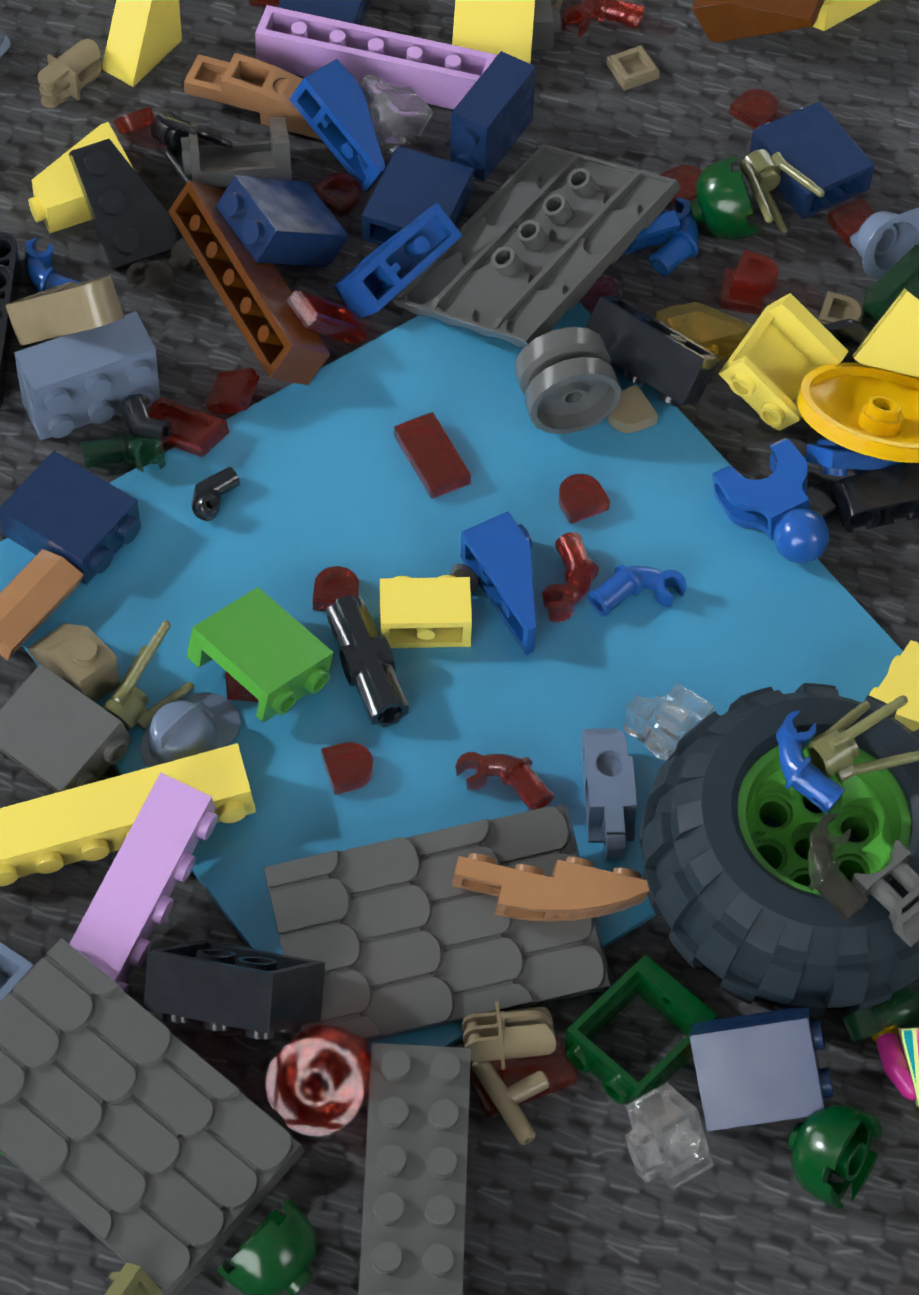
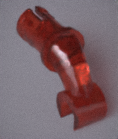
[561,0,645,37]
[542,532,599,623]
[455,752,554,811]

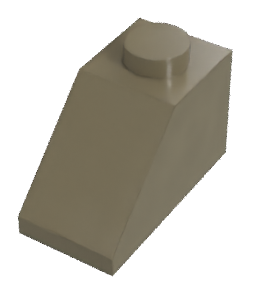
[28,623,120,703]

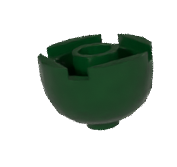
[689,155,760,240]
[788,1104,882,1209]
[217,1198,317,1295]

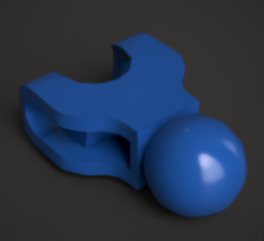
[712,438,830,564]

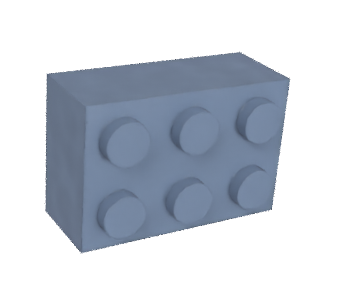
[14,311,160,441]

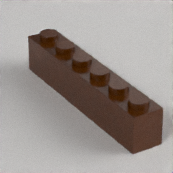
[168,180,331,386]

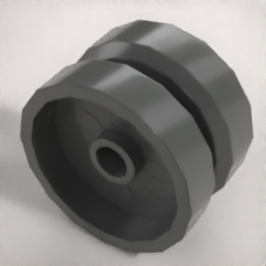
[515,327,621,434]

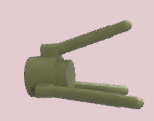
[740,149,825,233]
[102,620,194,732]
[807,695,919,783]

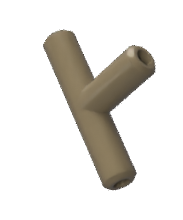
[471,1061,550,1145]

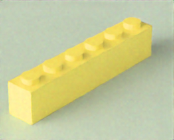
[0,743,256,887]

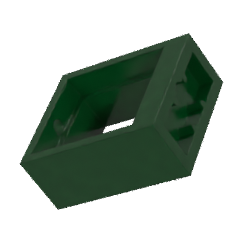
[564,954,718,1111]

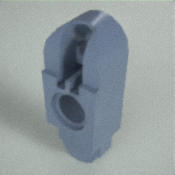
[581,728,637,860]

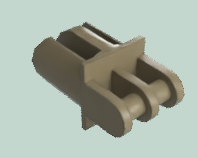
[38,39,102,108]
[461,1001,557,1070]

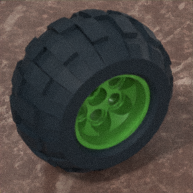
[639,683,919,1017]

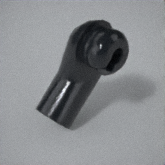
[824,318,871,346]
[121,393,173,443]
[191,466,240,521]

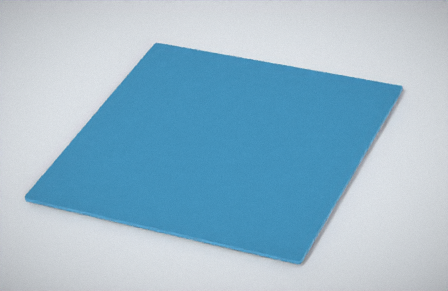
[0,302,914,1098]

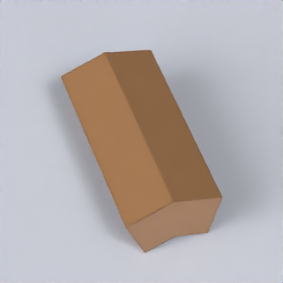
[0,549,84,661]

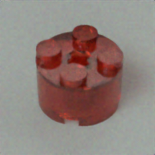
[266,1024,371,1136]

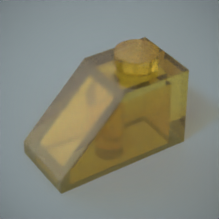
[656,302,752,361]

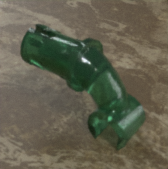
[81,431,166,472]
[843,987,919,1042]

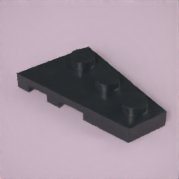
[68,139,188,270]

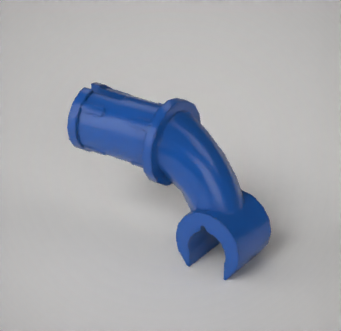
[649,198,699,277]
[24,238,82,292]
[588,564,687,616]
[776,710,846,814]

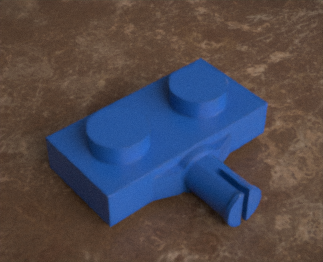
[805,438,901,476]

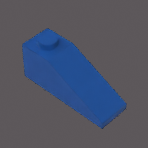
[289,59,386,192]
[332,203,463,319]
[460,511,536,655]

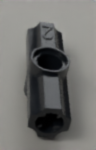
[326,594,409,727]

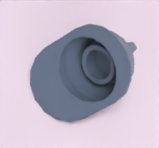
[850,208,919,279]
[140,692,241,768]

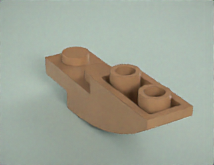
[184,53,321,140]
[451,853,650,922]

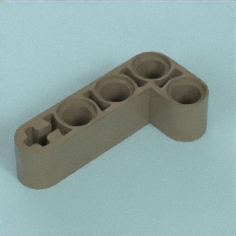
[5,275,125,346]

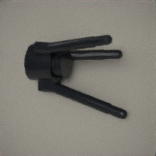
[151,111,233,185]

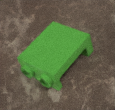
[186,587,334,723]

